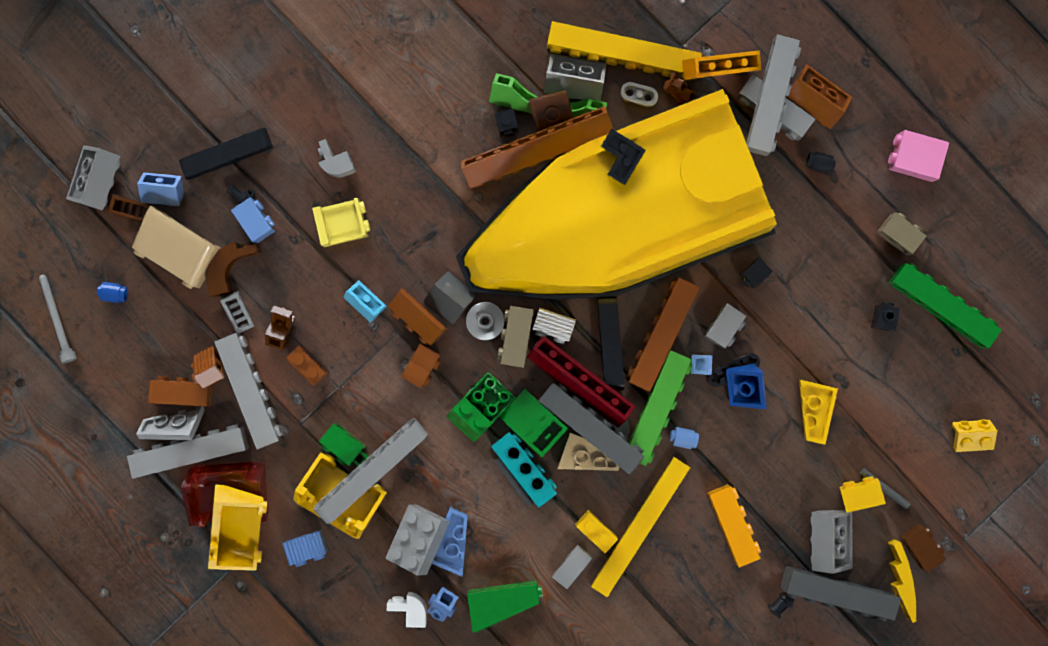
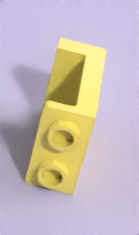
[312,198,370,247]

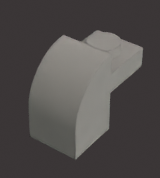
[318,139,357,178]

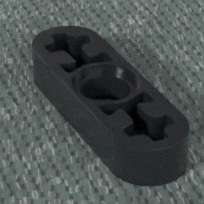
[707,353,760,387]

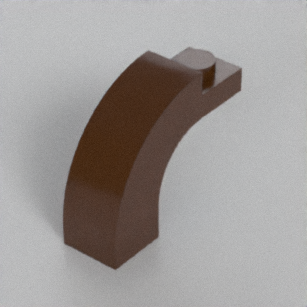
[206,242,262,298]

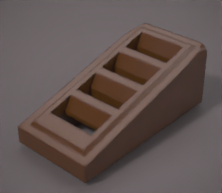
[107,194,152,222]

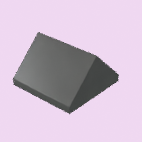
[424,271,477,325]

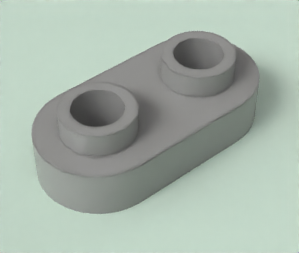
[620,82,658,108]

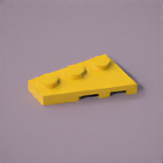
[799,380,838,445]

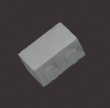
[703,303,746,348]

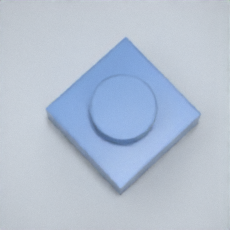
[691,355,712,375]

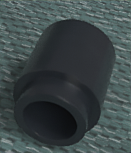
[806,151,836,174]

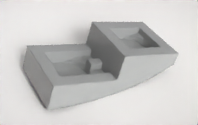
[552,545,593,589]

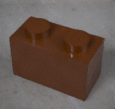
[899,525,946,573]

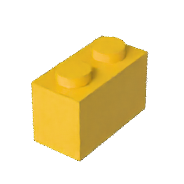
[839,476,886,513]
[576,510,618,553]

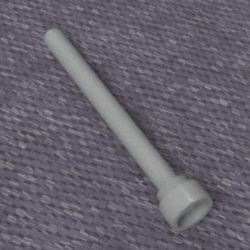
[39,275,77,364]

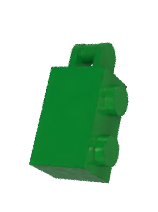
[319,422,369,466]

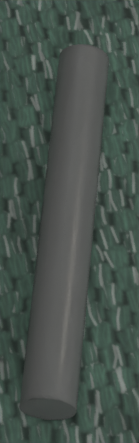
[493,456,533,507]
[859,468,911,509]

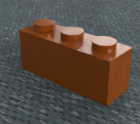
[148,376,213,406]

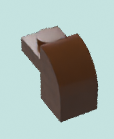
[265,306,295,351]

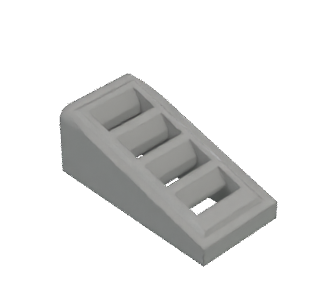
[220,290,255,333]

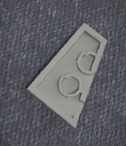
[136,406,205,440]

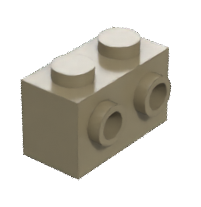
[876,212,926,256]

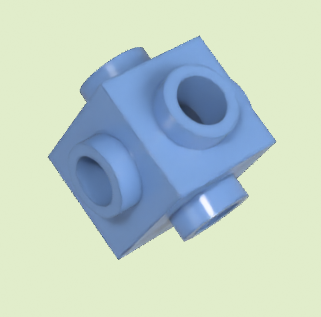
[427,587,458,622]

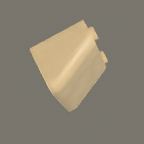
[132,206,221,289]

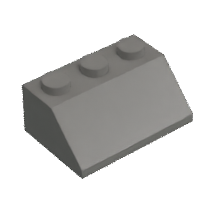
[544,54,607,101]
[66,145,120,210]
[810,510,853,574]

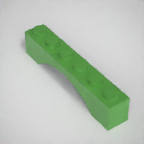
[489,73,607,118]

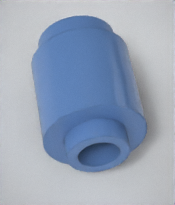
[669,427,699,449]

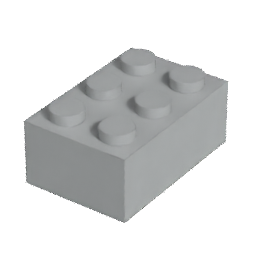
[385,505,450,576]

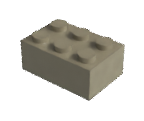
[498,306,533,368]

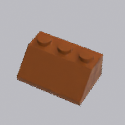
[785,64,853,129]
[388,288,447,346]

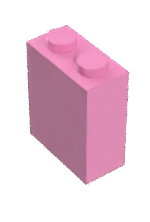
[888,130,949,182]

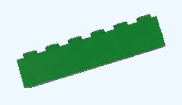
[888,263,1002,349]

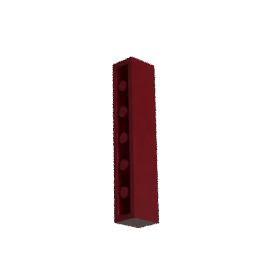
[527,336,636,428]

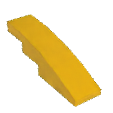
[888,539,916,623]

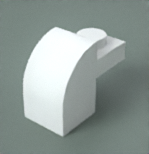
[387,592,427,628]

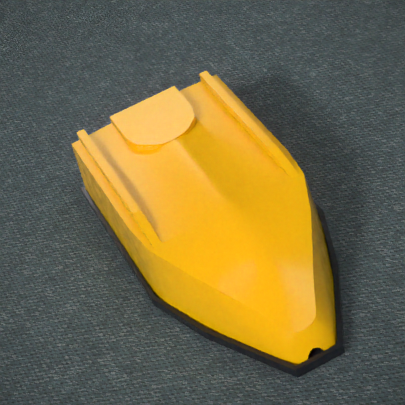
[456,89,777,300]

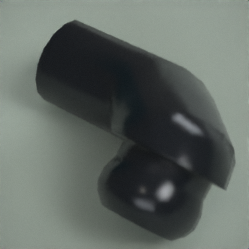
[227,185,255,204]

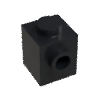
[494,108,518,137]
[740,258,773,289]
[871,302,900,331]

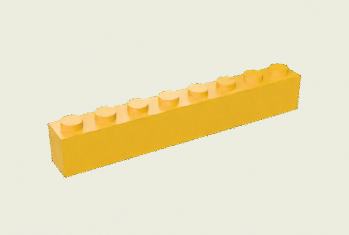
[547,21,702,81]

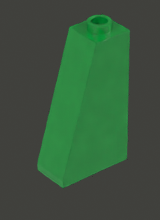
[467,580,542,633]

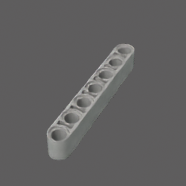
[314,419,428,524]

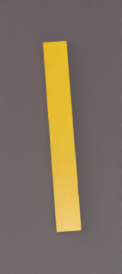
[591,457,690,597]

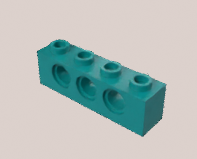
[491,431,557,508]

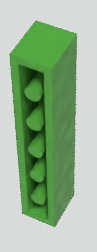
[628,350,692,466]

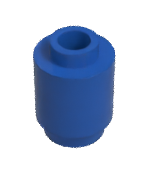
[97,282,128,303]

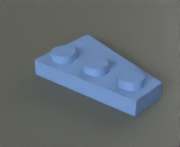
[432,507,468,576]

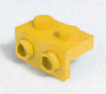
[952,419,997,452]

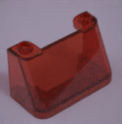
[181,462,268,527]

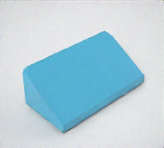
[344,280,386,322]

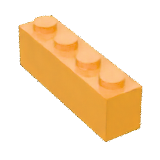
[682,50,762,80]
[707,484,761,567]

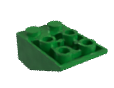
[446,372,516,443]
[499,389,568,457]

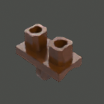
[663,71,697,106]

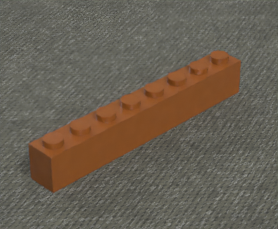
[461,106,614,188]

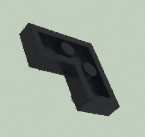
[600,129,646,185]

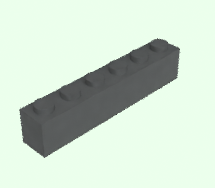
[539,383,645,475]
[780,566,901,622]

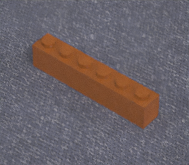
[626,278,700,392]

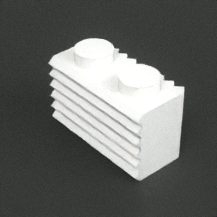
[532,308,576,344]

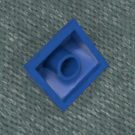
[726,363,767,409]

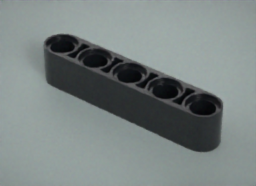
[179,128,273,180]
[597,297,624,391]

